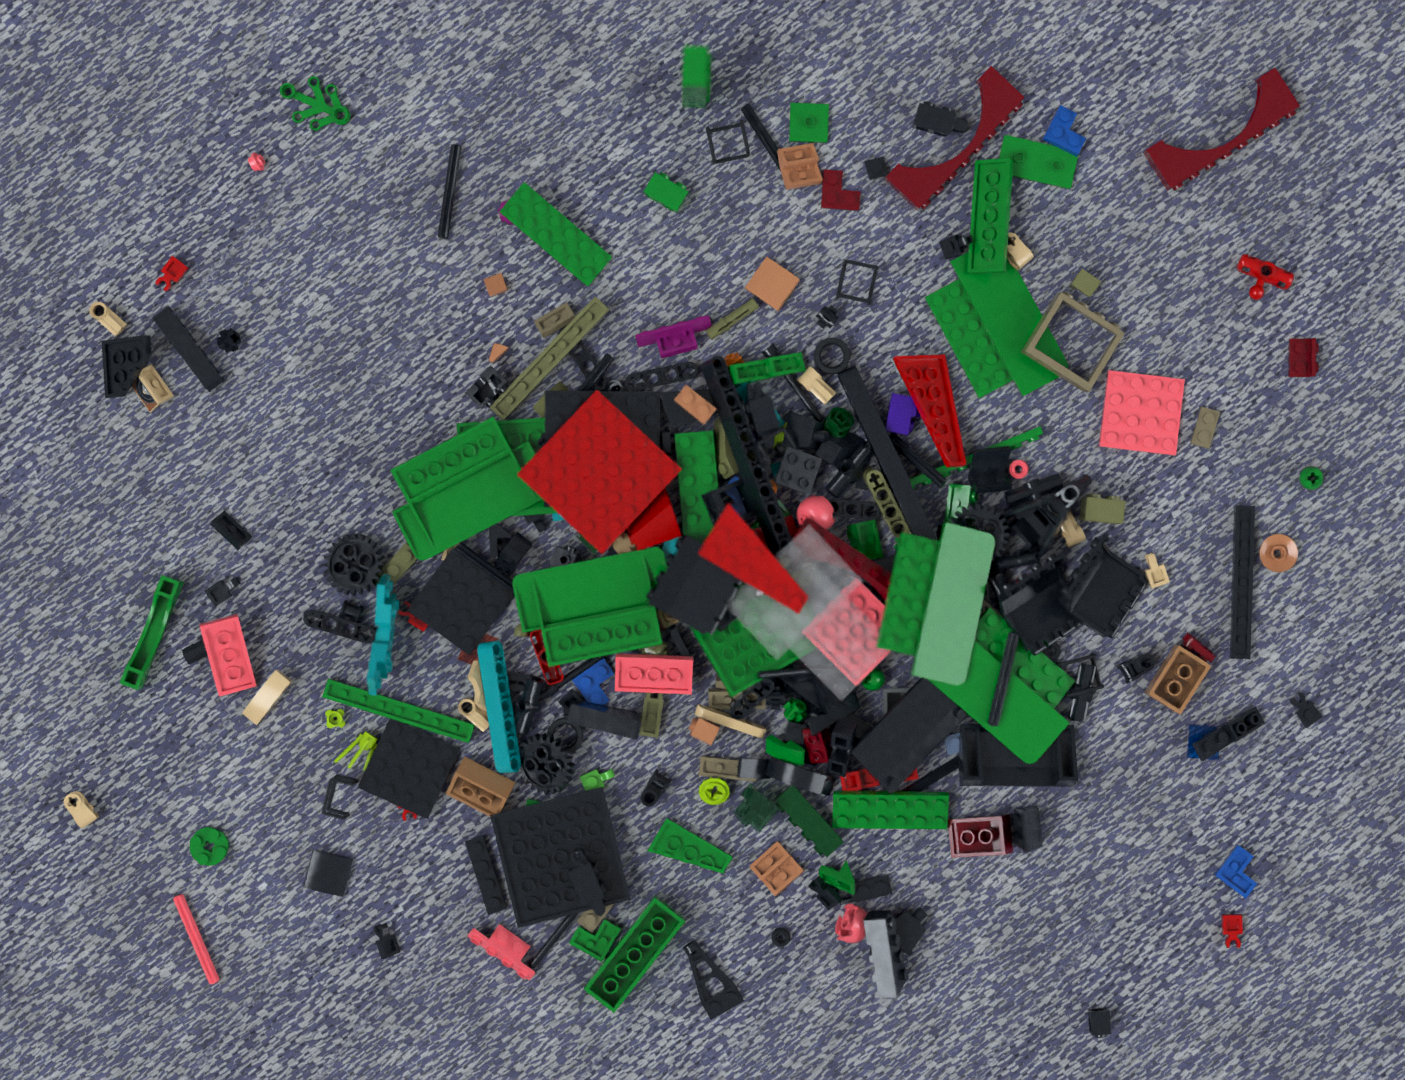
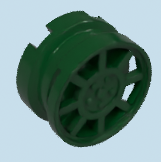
[823,407,854,438]

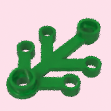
[280,76,351,131]

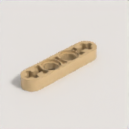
[694,704,767,738]

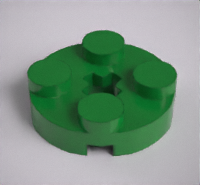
[189,827,229,866]

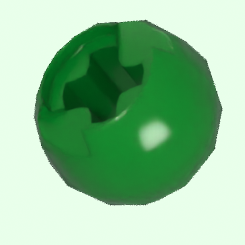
[1299,466,1324,490]
[861,667,885,691]

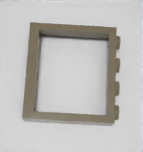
[1021,292,1125,392]

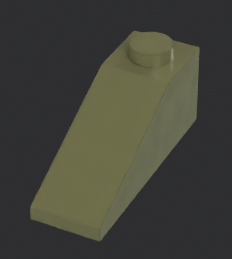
[714,418,739,479]

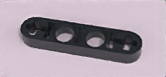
[558,326,607,391]
[625,362,698,391]
[303,610,376,643]

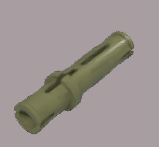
[705,298,759,340]

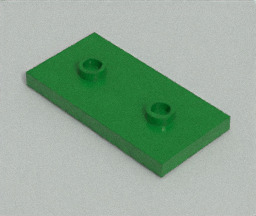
[999,135,1079,190]

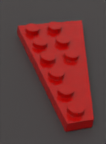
[892,354,967,468]
[698,503,809,614]

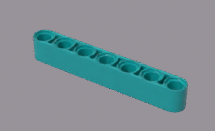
[477,641,521,773]

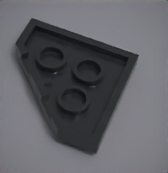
[102,335,152,398]

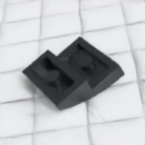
[303,850,353,897]

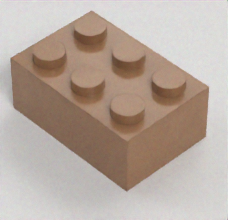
[1144,644,1211,715]

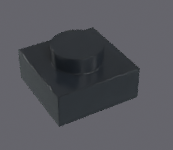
[864,157,888,181]

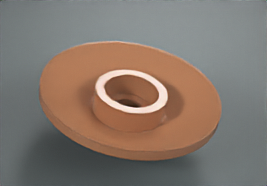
[1259,534,1298,572]

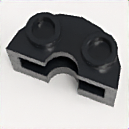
[465,366,509,409]

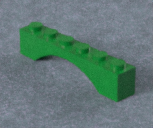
[119,575,184,690]

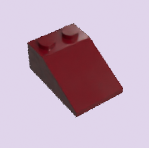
[948,814,1013,858]

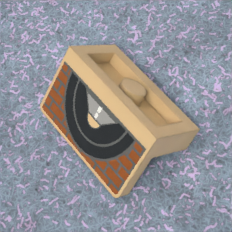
[131,364,174,412]

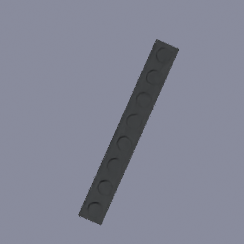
[1230,505,1255,659]

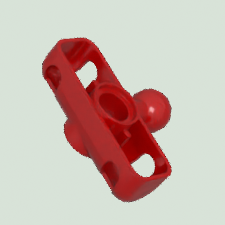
[1236,254,1294,300]
[530,629,564,685]

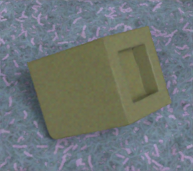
[1069,269,1101,297]

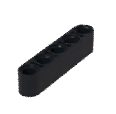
[152,306,225,392]

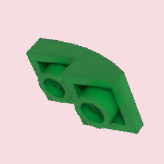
[766,735,805,766]

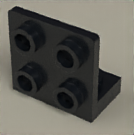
[774,446,822,495]
[967,446,1012,494]

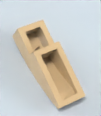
[242,669,293,725]

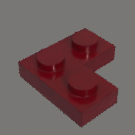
[821,169,861,211]

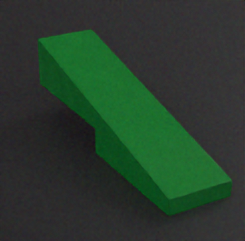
[728,352,806,386]

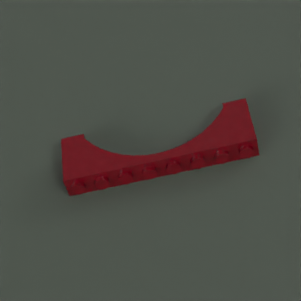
[884,66,1024,211]
[1143,68,1300,191]
[785,517,892,602]

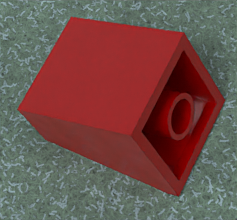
[627,488,681,551]

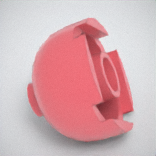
[796,495,835,530]
[835,903,867,943]

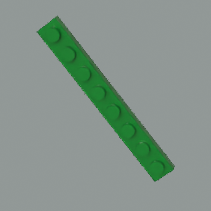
[909,426,1043,490]
[322,679,475,743]

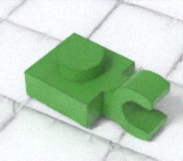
[580,768,615,791]

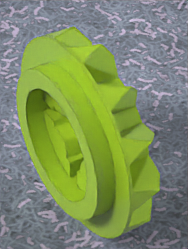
[699,777,729,805]

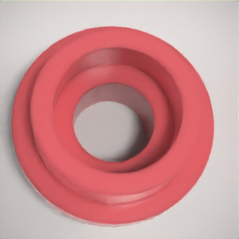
[248,152,265,171]
[1009,460,1028,479]

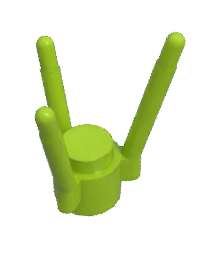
[334,731,378,771]

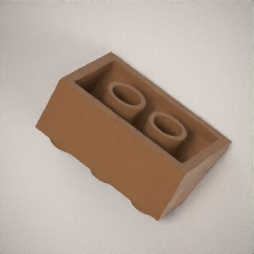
[446,756,516,817]

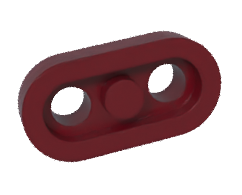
[1182,632,1216,663]

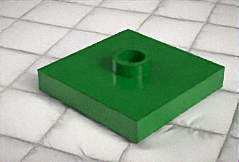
[789,103,829,143]

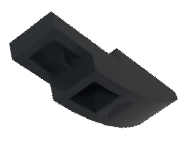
[1192,707,1265,761]

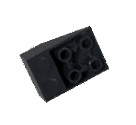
[1011,806,1043,853]

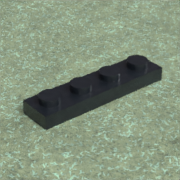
[465,835,507,915]

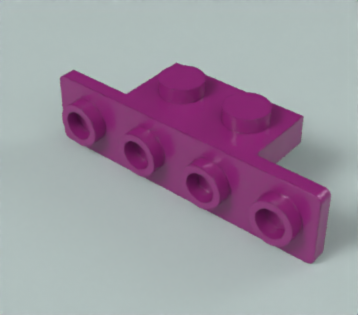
[635,316,712,359]

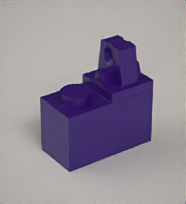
[885,393,920,436]

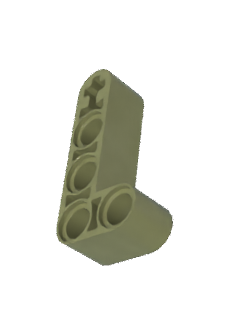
[863,467,911,538]

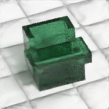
[733,783,779,832]

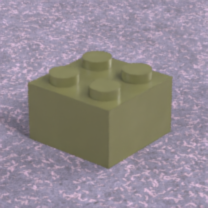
[1079,494,1126,524]

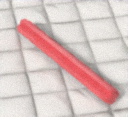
[173,894,219,985]

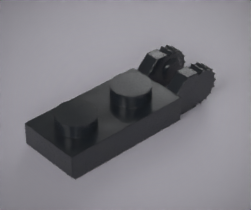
[836,874,893,905]

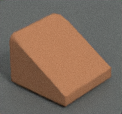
[484,273,508,298]
[489,343,509,363]

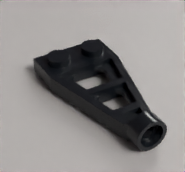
[683,940,744,1020]

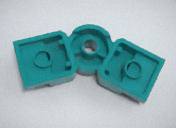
[367,574,400,695]

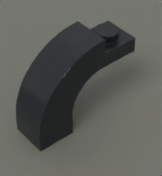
[765,756,835,796]

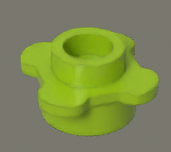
[325,709,345,729]

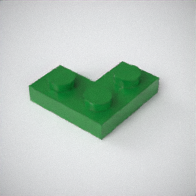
[569,919,621,962]

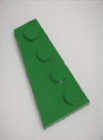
[647,817,733,874]

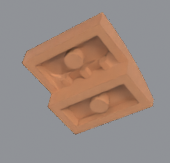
[777,143,823,190]
[745,257,800,311]
[749,841,804,896]

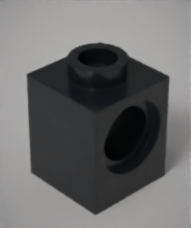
[1088,1008,1111,1038]

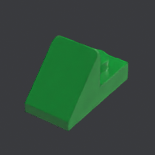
[819,861,855,895]

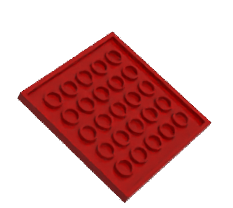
[517,390,682,554]

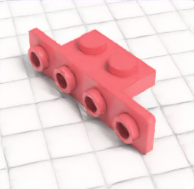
[467,924,536,980]

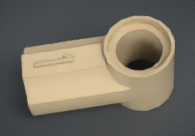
[89,302,128,337]
[797,366,836,405]
[1054,508,1086,548]
[458,698,489,732]

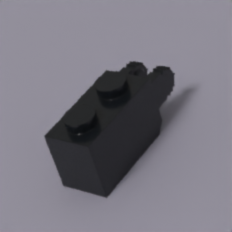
[912,101,969,137]

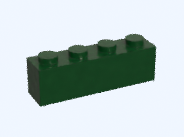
[775,785,844,857]

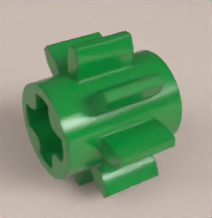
[783,698,807,723]

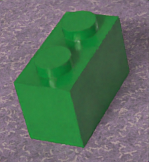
[643,172,688,214]

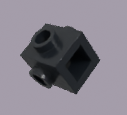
[549,545,581,567]

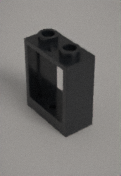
[701,479,755,526]

